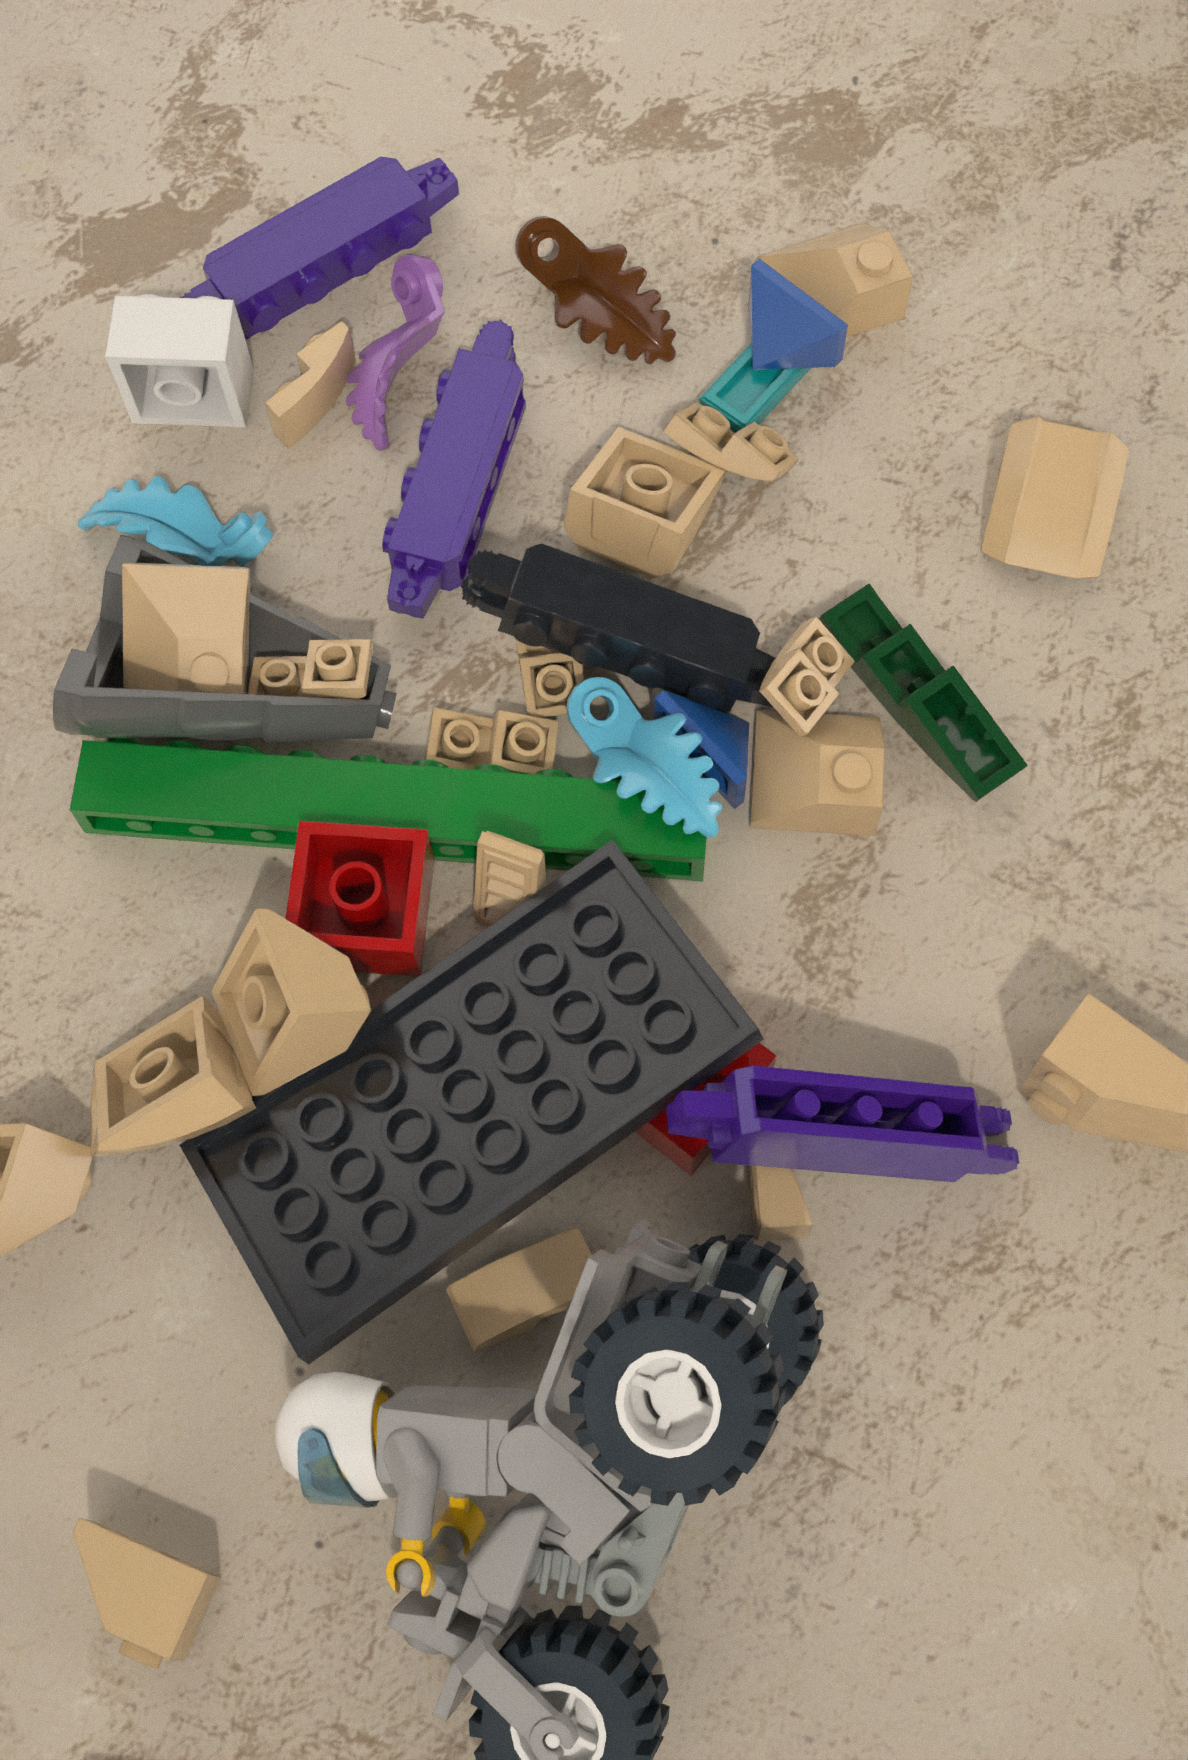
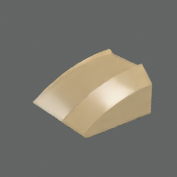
[981,416,1129,579]
[564,426,727,581]
[90,996,256,1156]

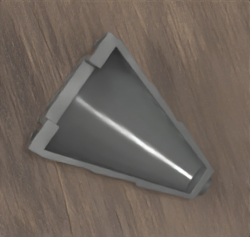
[53,535,397,743]

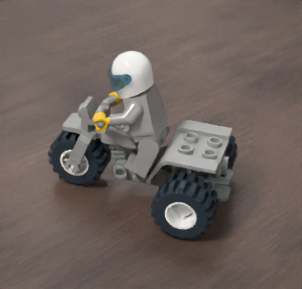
[275,1220,824,1760]

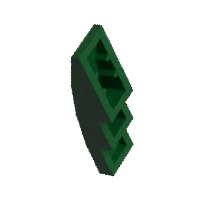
[819,583,1028,802]

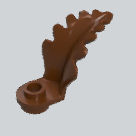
[515,216,676,365]

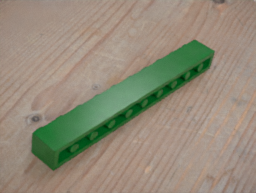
[69,738,710,882]

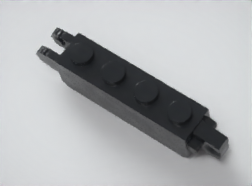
[461,543,776,713]

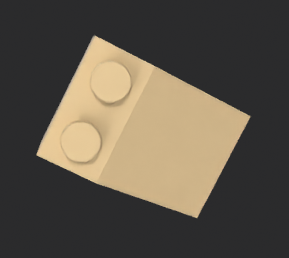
[1018,993,1188,1153]

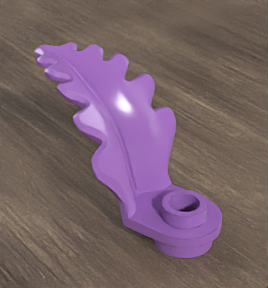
[346,254,445,451]

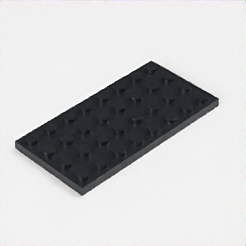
[179,840,764,1364]

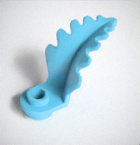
[78,476,274,567]
[567,677,723,838]

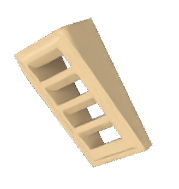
[474,831,548,926]
[747,1165,812,1241]

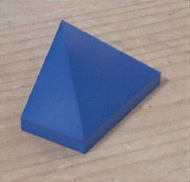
[748,259,848,370]
[654,690,749,809]

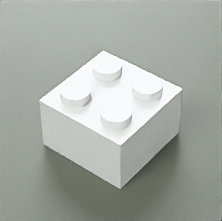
[105,294,254,428]

